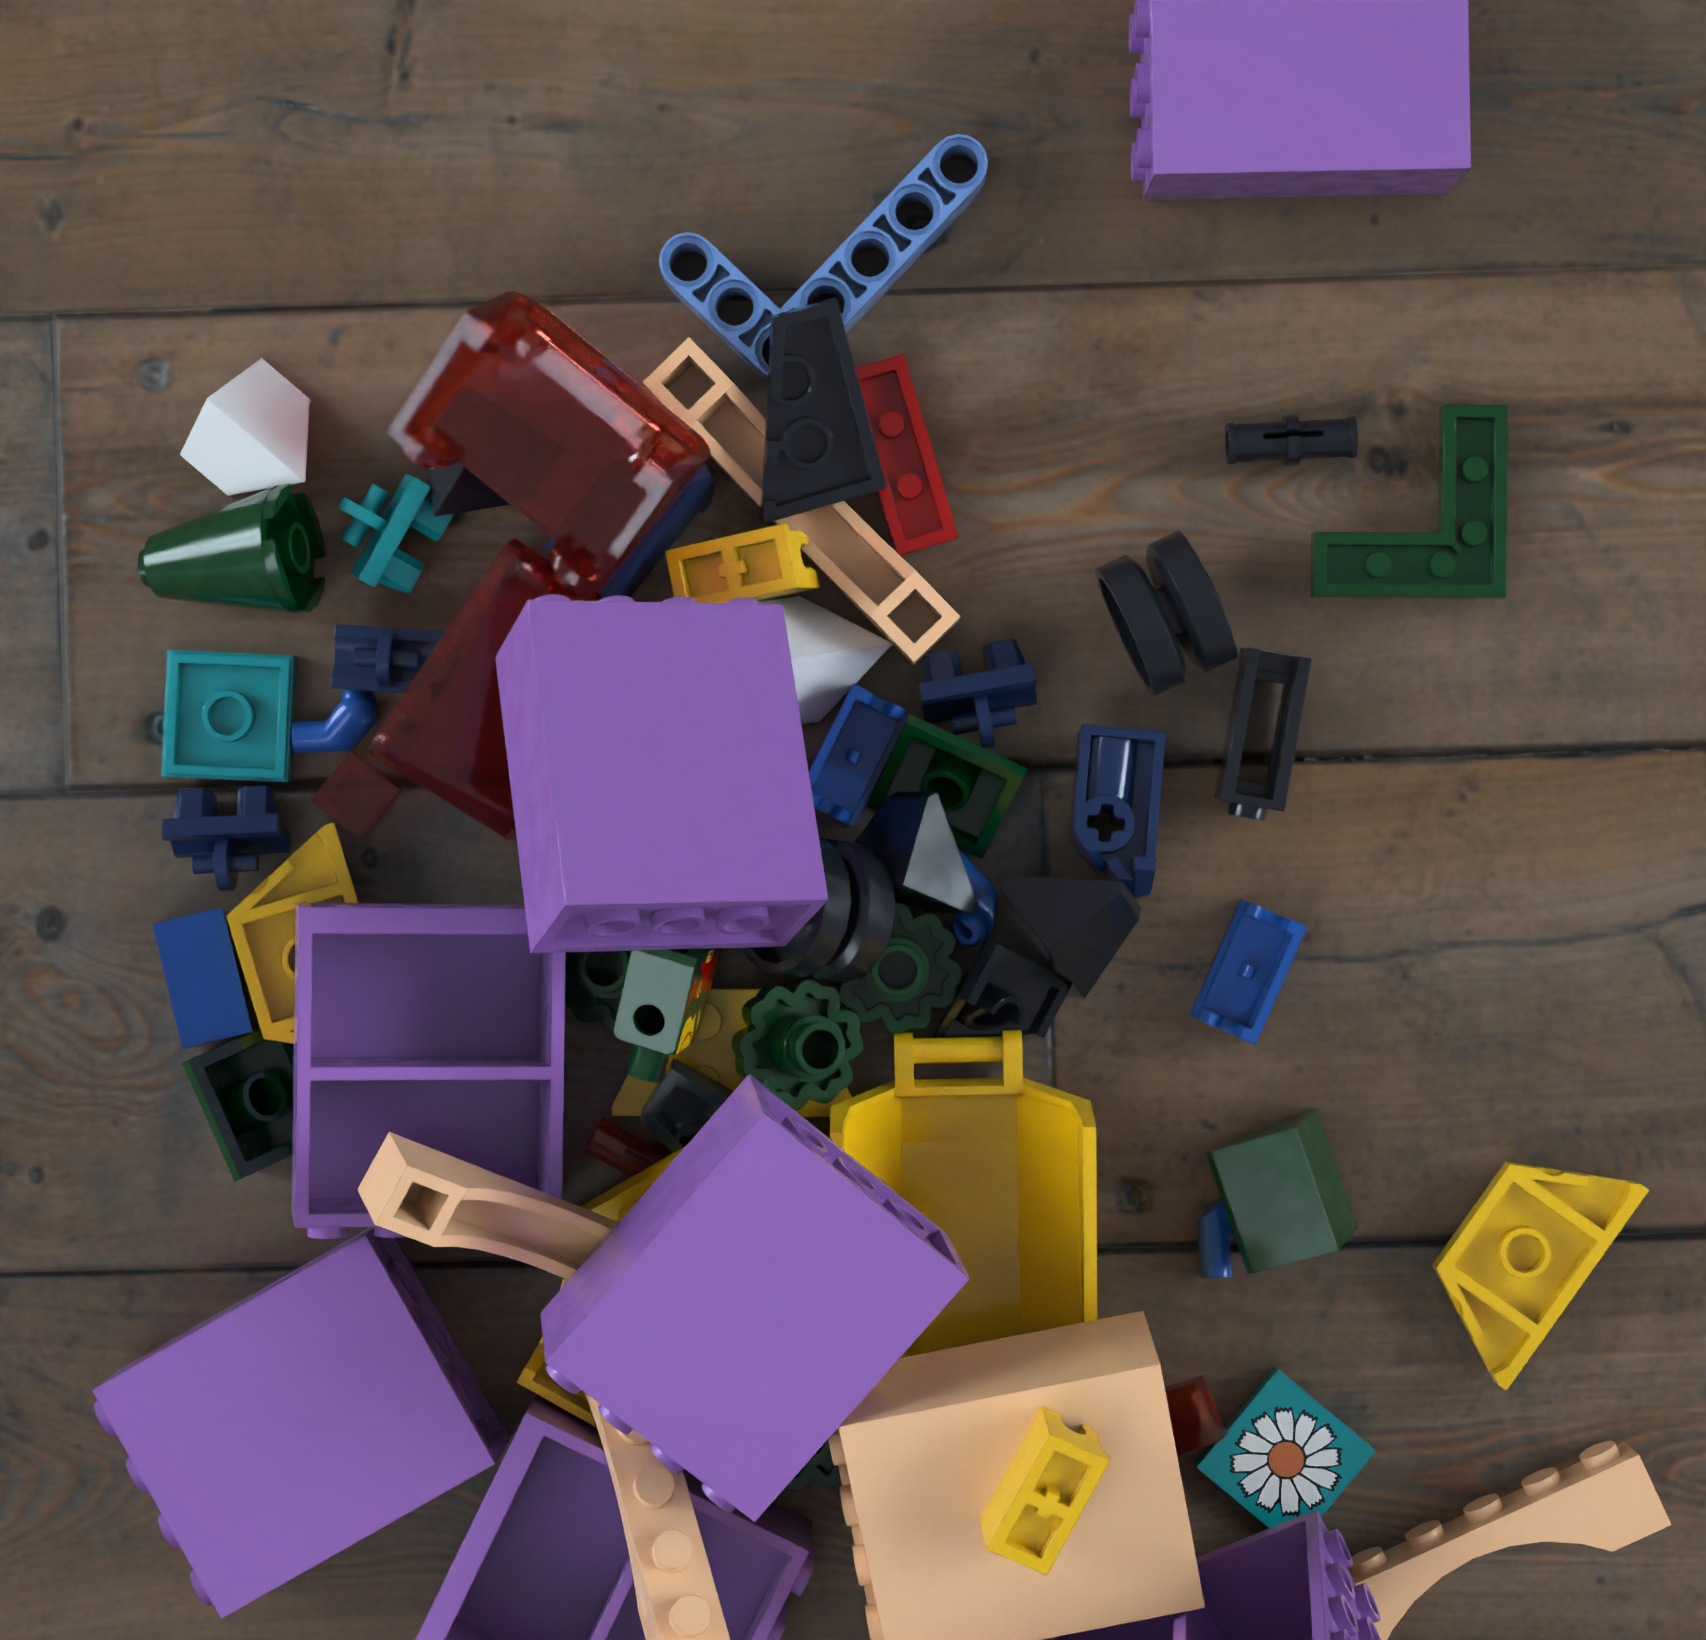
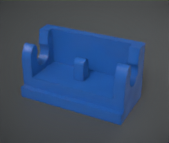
[809,683,910,827]
[1190,899,1307,1045]
[152,907,253,1049]

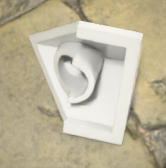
[180,358,312,497]
[758,596,893,724]

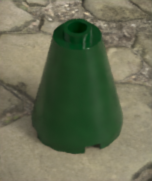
[138,484,325,614]

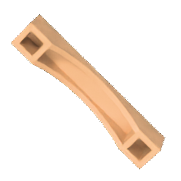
[643,337,961,665]
[357,1132,619,1280]
[560,1279,730,1640]
[1347,1441,1671,1640]

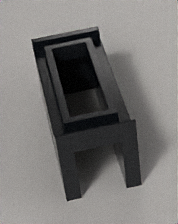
[1214,648,1312,821]

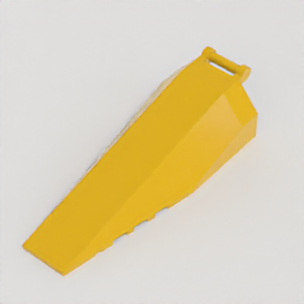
[830,1030,1097,1358]

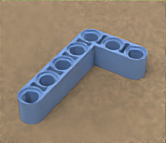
[659,134,988,383]

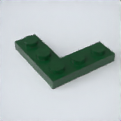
[1310,404,1508,599]

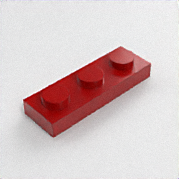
[855,353,959,557]

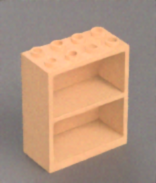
[828,1311,1205,1640]

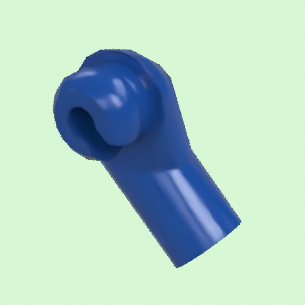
[292,690,378,753]
[952,849,998,947]
[1197,1197,1235,1278]

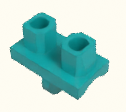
[337,473,453,593]

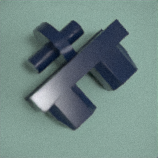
[331,624,452,696]
[919,638,1037,748]
[162,785,290,891]

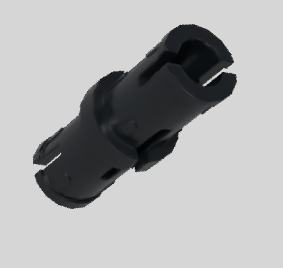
[1225,414,1358,466]

